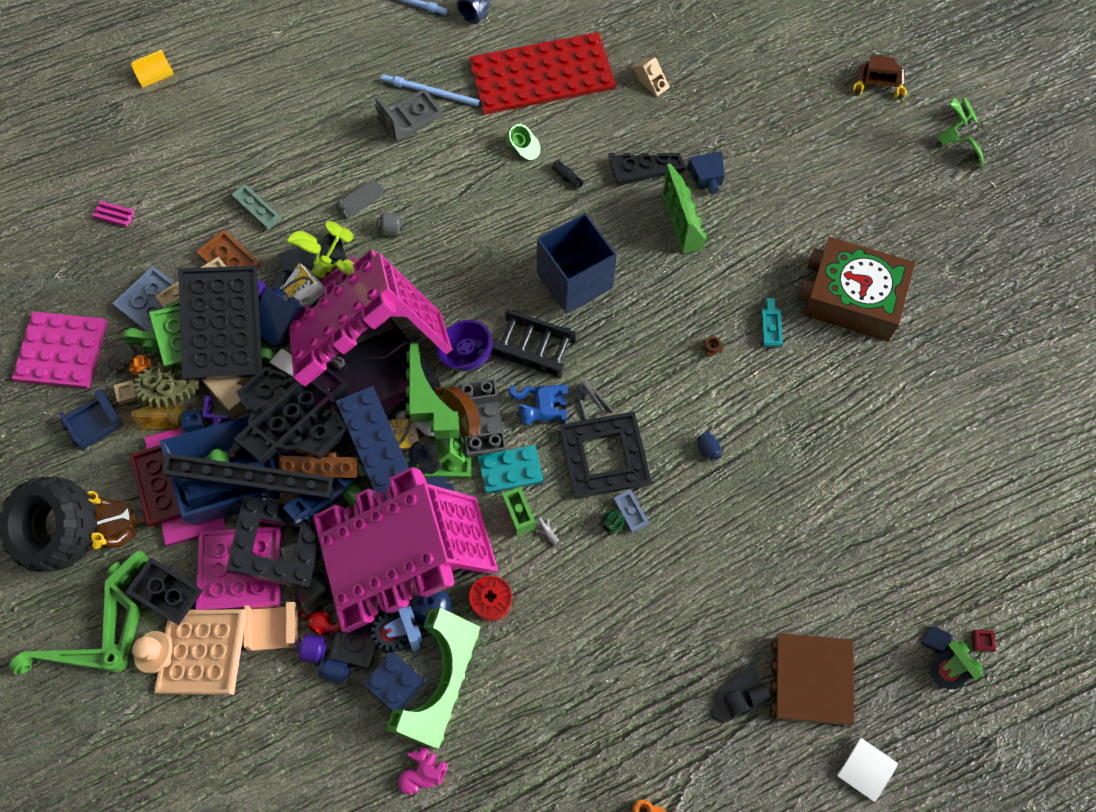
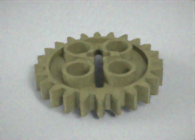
[133,362,199,409]

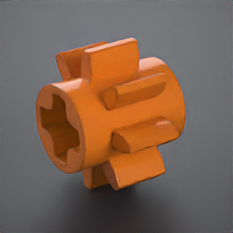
[129,355,154,378]

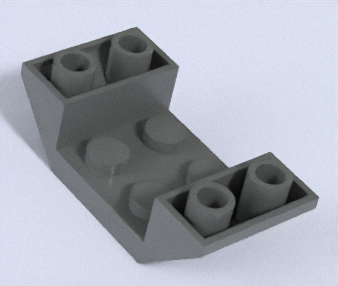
[457,378,506,456]

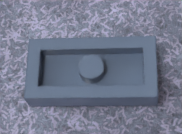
[613,489,650,534]

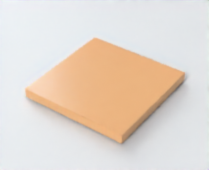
[154,609,247,695]

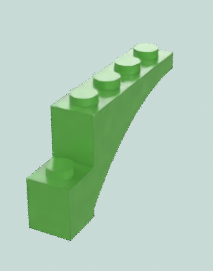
[406,343,459,439]

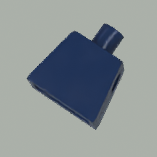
[687,151,724,194]

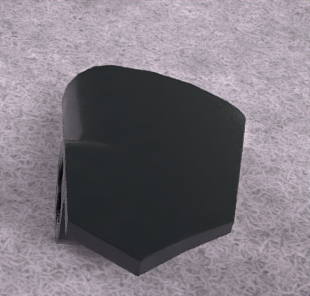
[712,664,771,723]

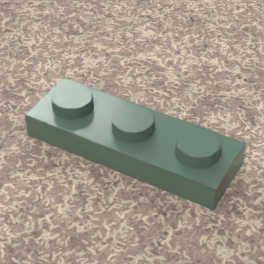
[232,184,282,230]

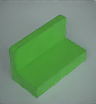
[434,433,465,466]

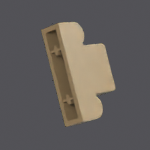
[200,377,253,417]

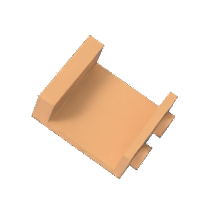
[242,602,298,651]

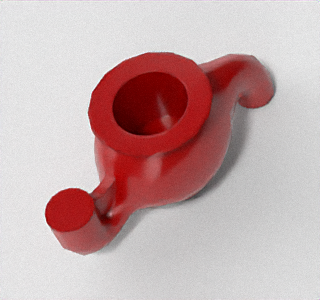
[300,610,341,637]

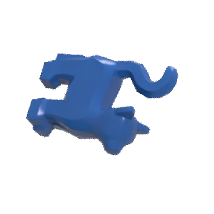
[508,385,568,426]

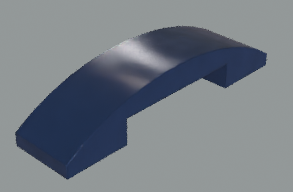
[283,474,360,523]

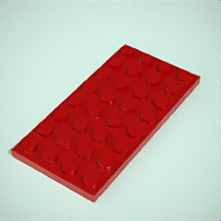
[469,32,616,115]

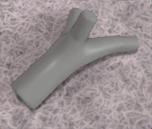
[535,517,560,546]

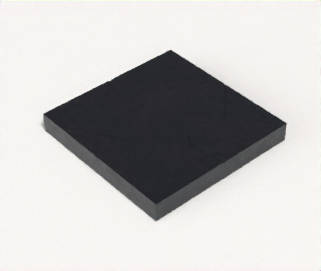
[292,317,441,447]

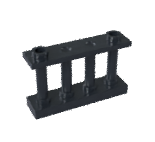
[491,309,577,378]

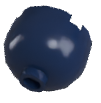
[411,590,452,626]

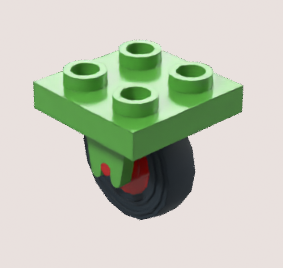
[931,639,984,689]

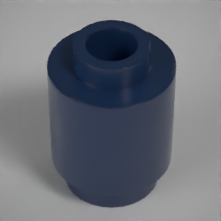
[696,432,723,462]
[318,659,351,684]

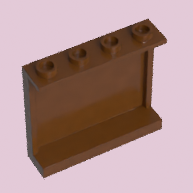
[770,633,855,728]

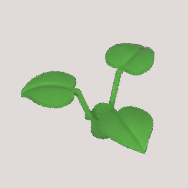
[937,97,984,169]

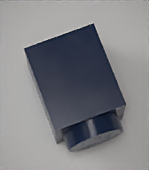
[537,212,617,314]

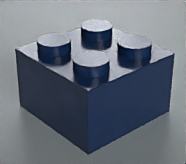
[363,652,425,712]

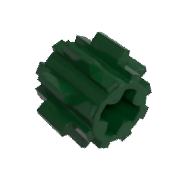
[599,508,626,535]

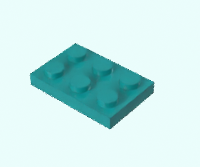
[478,445,544,495]

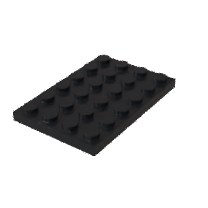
[178,266,262,380]

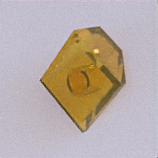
[131,402,183,430]

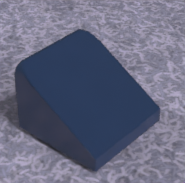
[921,626,953,654]

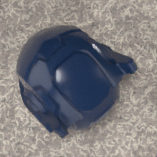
[457,0,489,24]

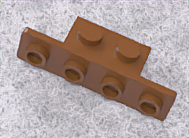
[279,453,358,478]

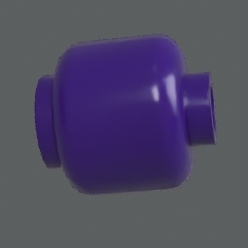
[295,634,327,664]

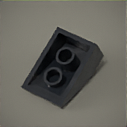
[126,557,203,626]

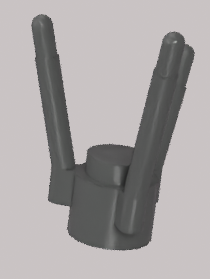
[575,380,614,420]

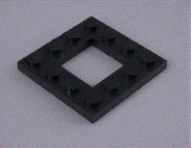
[559,411,652,499]
[226,495,320,590]

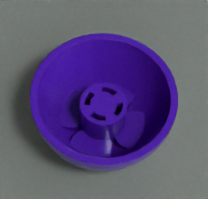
[437,320,492,372]

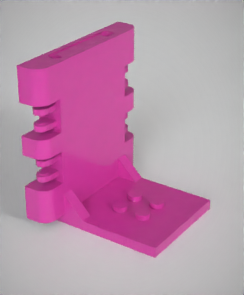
[289,249,452,386]
[313,467,498,632]

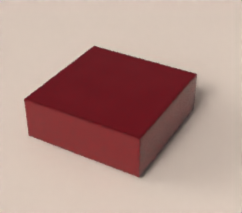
[972,629,996,653]

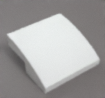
[837,737,898,802]

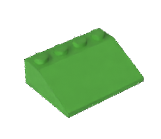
[662,164,707,254]

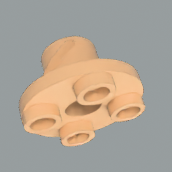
[132,631,172,674]

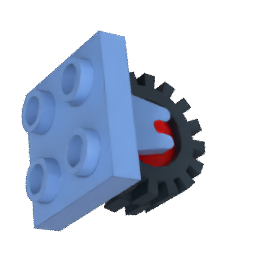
[371,606,423,654]

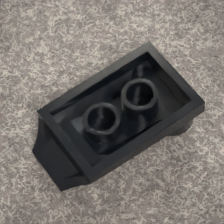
[278,233,347,277]

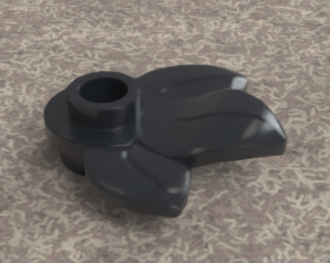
[408,441,442,475]

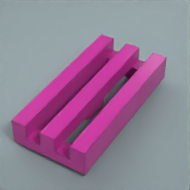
[92,201,134,227]

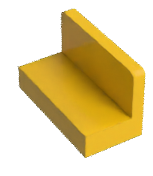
[130,50,174,88]

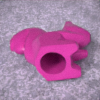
[398,747,448,795]

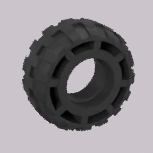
[0,477,97,572]

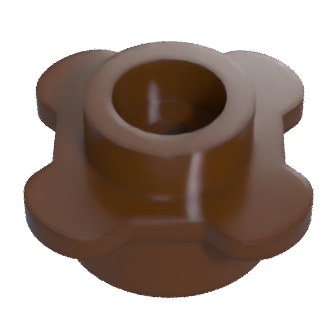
[701,336,724,357]

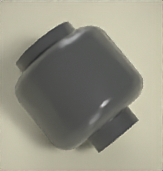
[377,213,403,236]

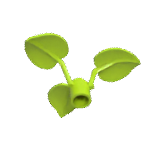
[287,221,355,278]

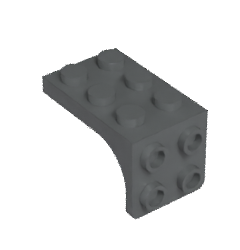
[374,88,444,141]

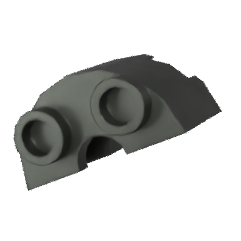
[294,571,333,617]

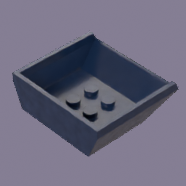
[160,416,281,526]

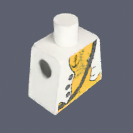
[283,263,325,306]

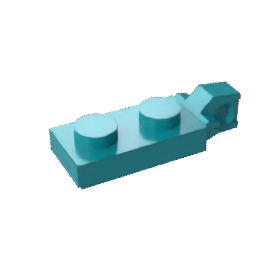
[761,298,783,348]

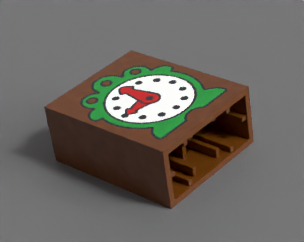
[798,237,915,342]

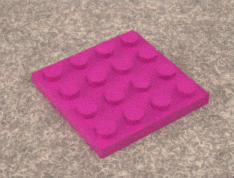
[12,312,107,389]
[196,526,282,610]

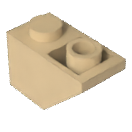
[632,57,670,96]

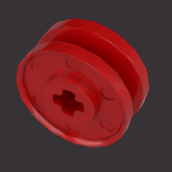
[469,575,512,622]

